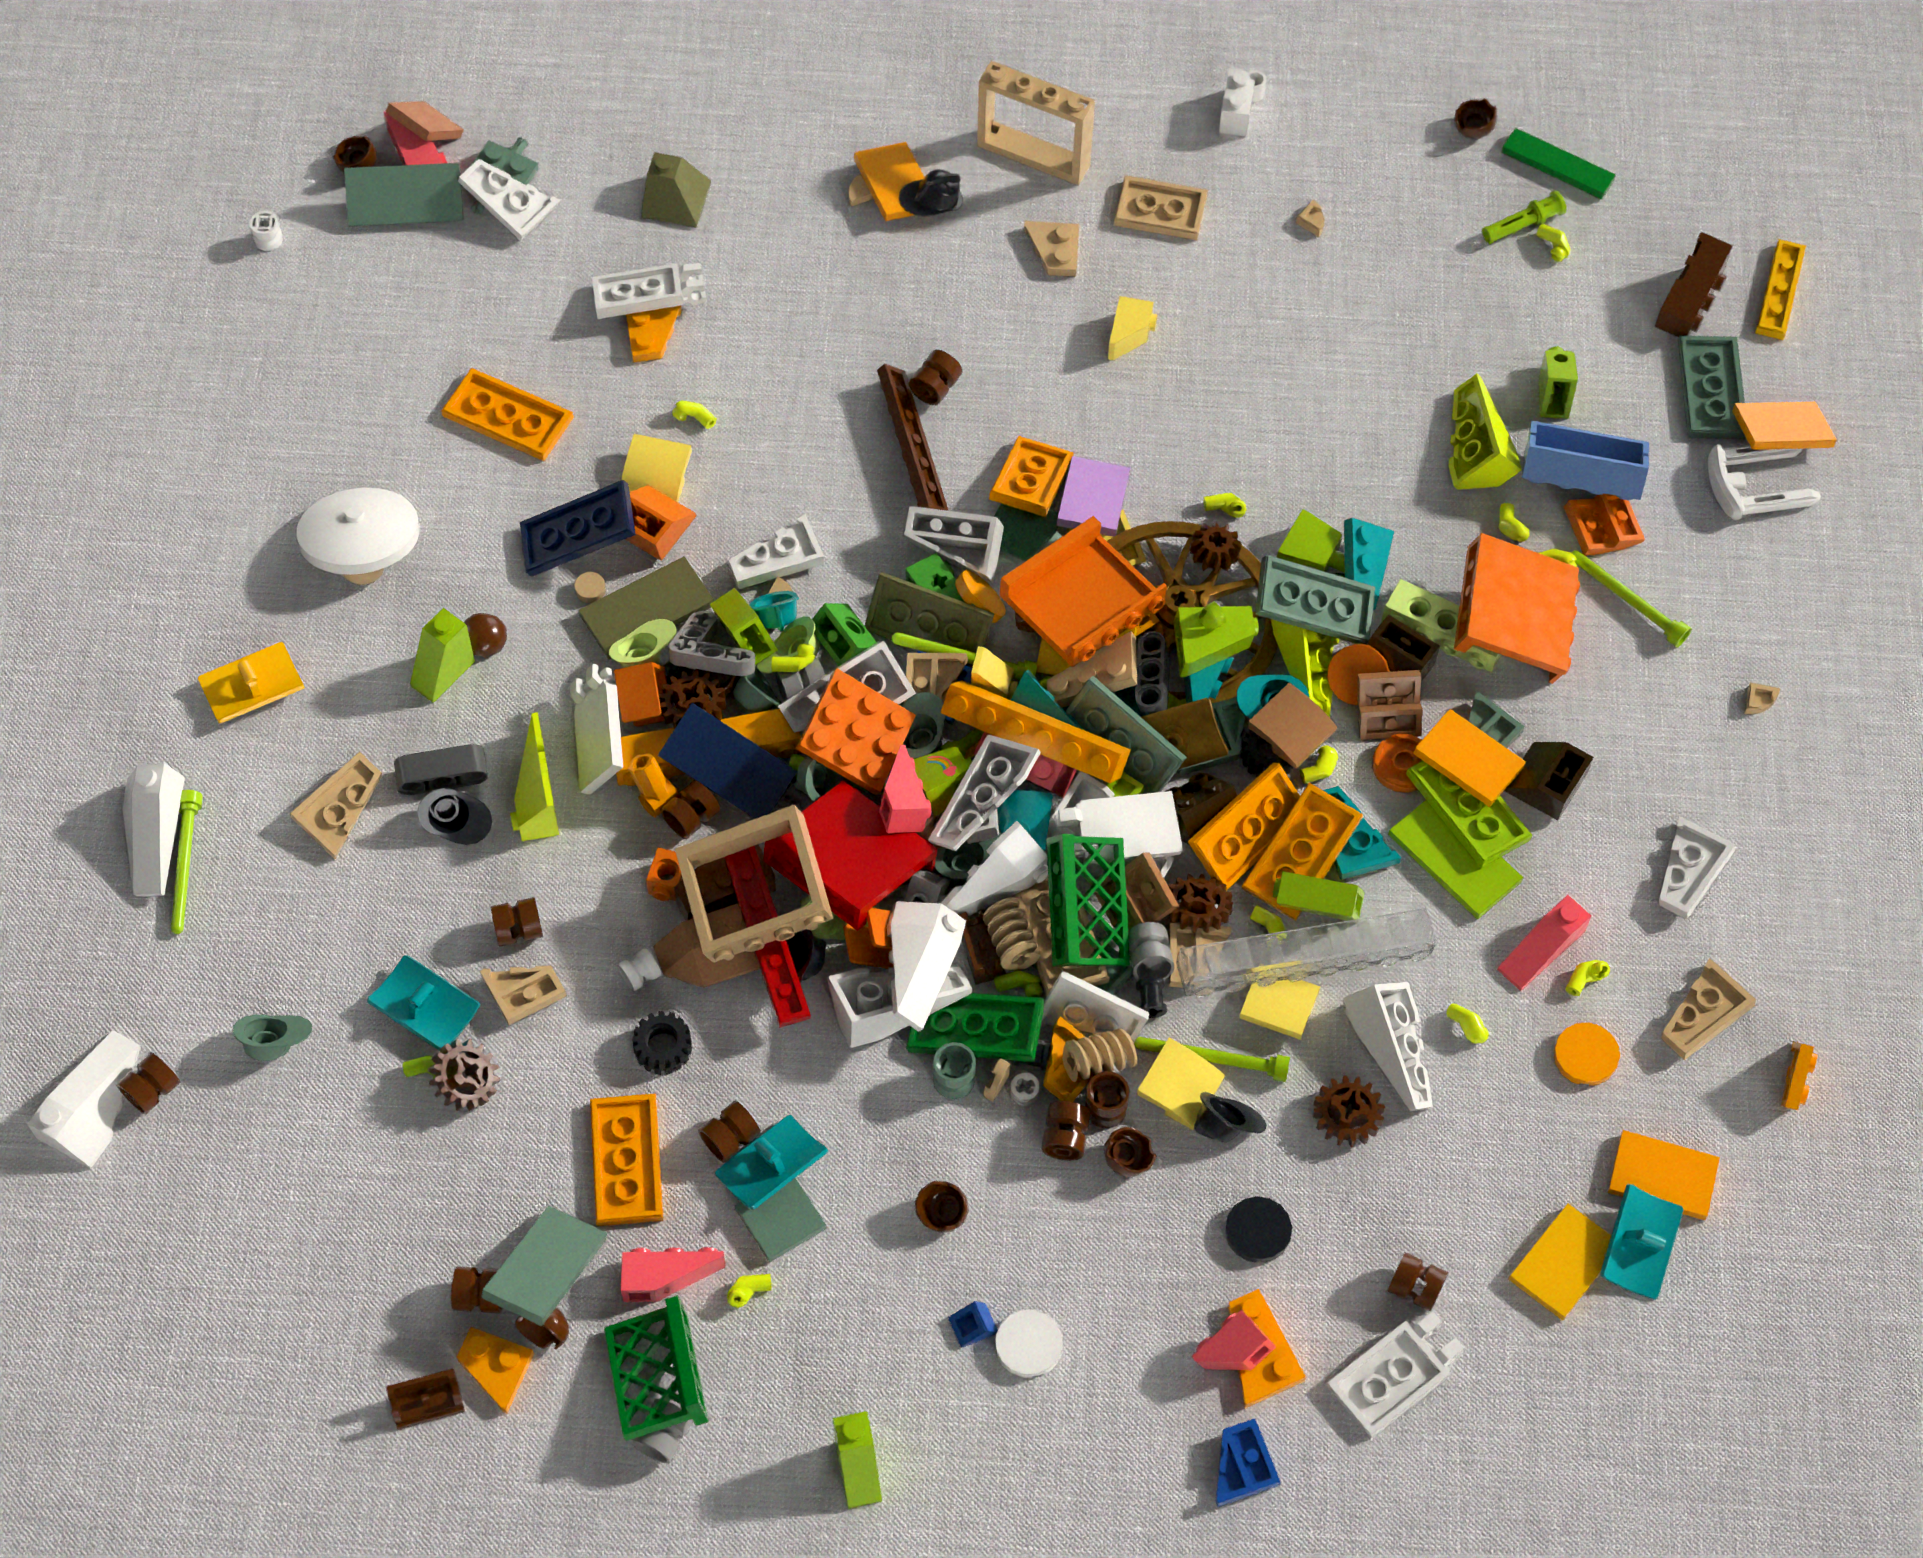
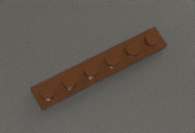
[877,363,949,511]

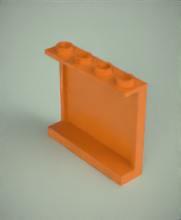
[999,516,1167,667]
[1454,533,1580,684]

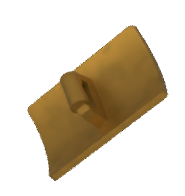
[1141,698,1229,769]

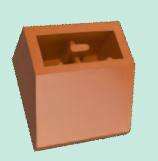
[625,485,697,561]

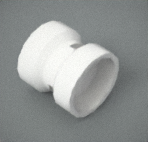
[249,211,283,251]
[617,948,661,992]

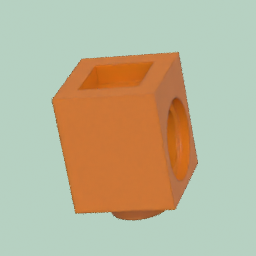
[646,847,683,901]

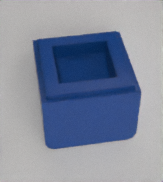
[948,1301,998,1348]

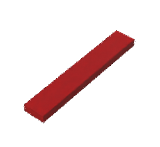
[723,846,811,1028]

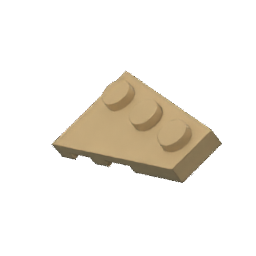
[1047,631,1137,708]

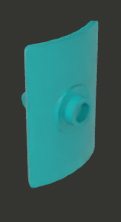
[997,790,1053,883]
[367,955,480,1051]
[715,1115,828,1210]
[1600,1184,1684,1300]

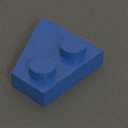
[1216,1418,1281,1507]

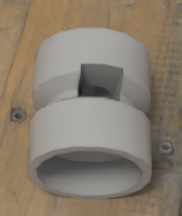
[775,658,825,701]
[1128,922,1174,980]
[631,1398,693,1464]

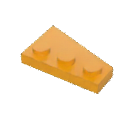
[1228,1289,1306,1409]

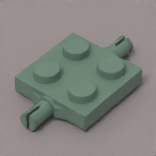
[461,137,538,215]

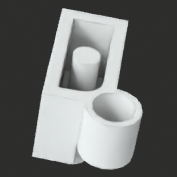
[1219,68,1266,137]

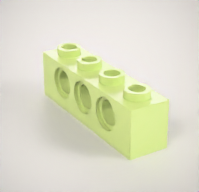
[1381,579,1501,673]

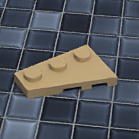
[290,752,382,859]
[1661,958,1756,1060]

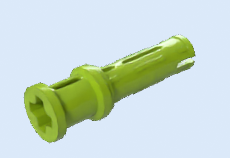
[1482,190,1567,244]

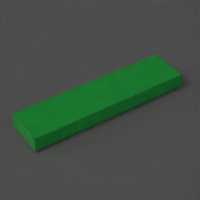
[1501,128,1616,200]

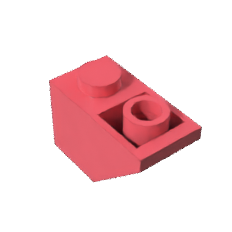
[1191,1310,1276,1370]

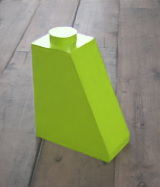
[709,588,778,665]
[1173,606,1259,677]
[410,608,475,703]
[1273,871,1365,924]
[833,1411,882,1509]

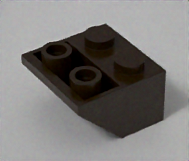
[1367,614,1440,682]
[1504,742,1594,820]
[1164,773,1237,845]

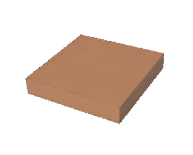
[386,101,464,141]

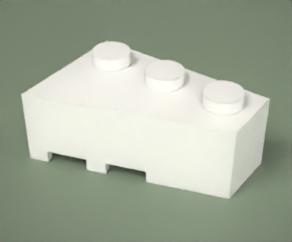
[904,506,1004,584]

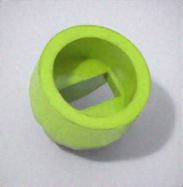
[1199,601,1226,629]

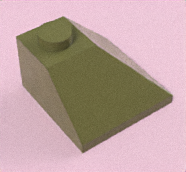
[642,152,711,228]

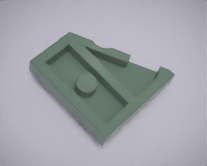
[1468,691,1525,748]

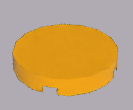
[955,570,1006,623]
[1554,1022,1620,1086]

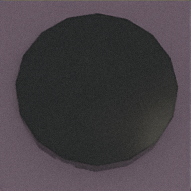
[1225,1196,1292,1263]

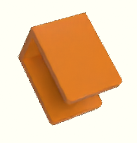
[614,662,667,727]
[843,908,894,969]

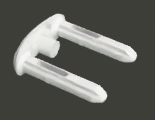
[1708,445,1821,520]

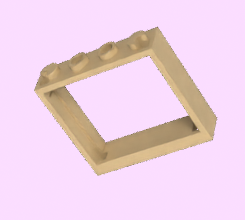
[977,61,1095,186]
[675,805,833,963]

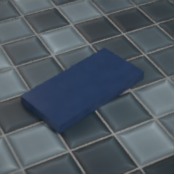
[520,480,636,577]
[658,703,797,819]

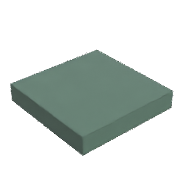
[734,1178,827,1263]

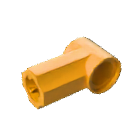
[628,753,680,818]

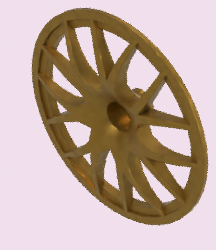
[1107,521,1278,704]

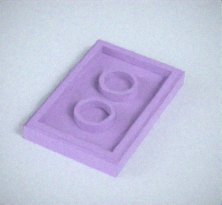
[1056,456,1130,537]

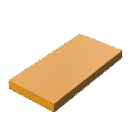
[441,368,574,461]
[1188,763,1300,891]
[1242,783,1363,921]
[590,1093,664,1227]

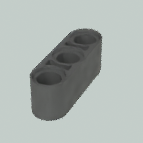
[1135,631,1170,717]
[394,744,488,795]

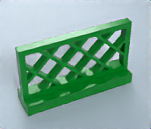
[1046,834,1130,967]
[604,1295,709,1441]

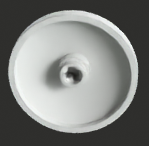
[296,488,420,575]

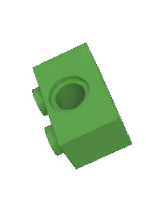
[812,603,877,666]

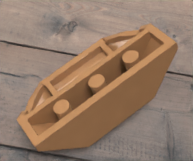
[653,904,778,988]

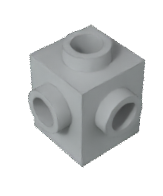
[901,868,951,903]

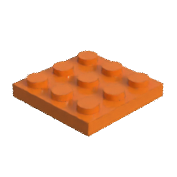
[796,668,916,795]

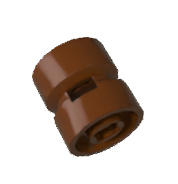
[909,350,963,406]
[660,780,720,840]
[490,897,543,947]
[116,1052,180,1115]
[1085,1071,1130,1128]
[698,1101,761,1163]
[1041,1101,1091,1161]
[1387,1252,1449,1312]
[451,1266,503,1313]

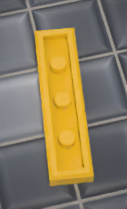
[1755,239,1806,340]

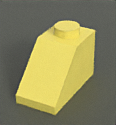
[1108,296,1158,360]
[971,646,1018,699]

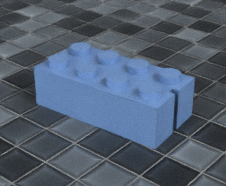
[1522,421,1649,500]

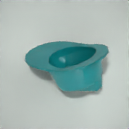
[750,591,799,632]
[1236,675,1309,719]

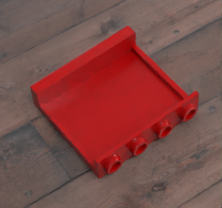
[763,781,937,931]

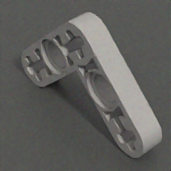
[669,611,755,676]

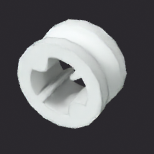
[1010,1073,1040,1106]

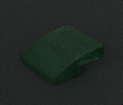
[994,503,1059,561]

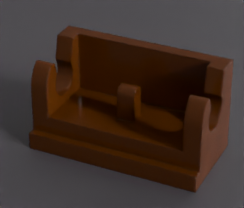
[958,909,1006,985]
[386,1368,465,1430]

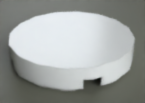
[995,1310,1063,1378]

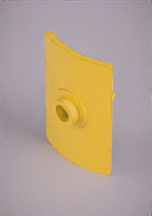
[198,642,305,723]

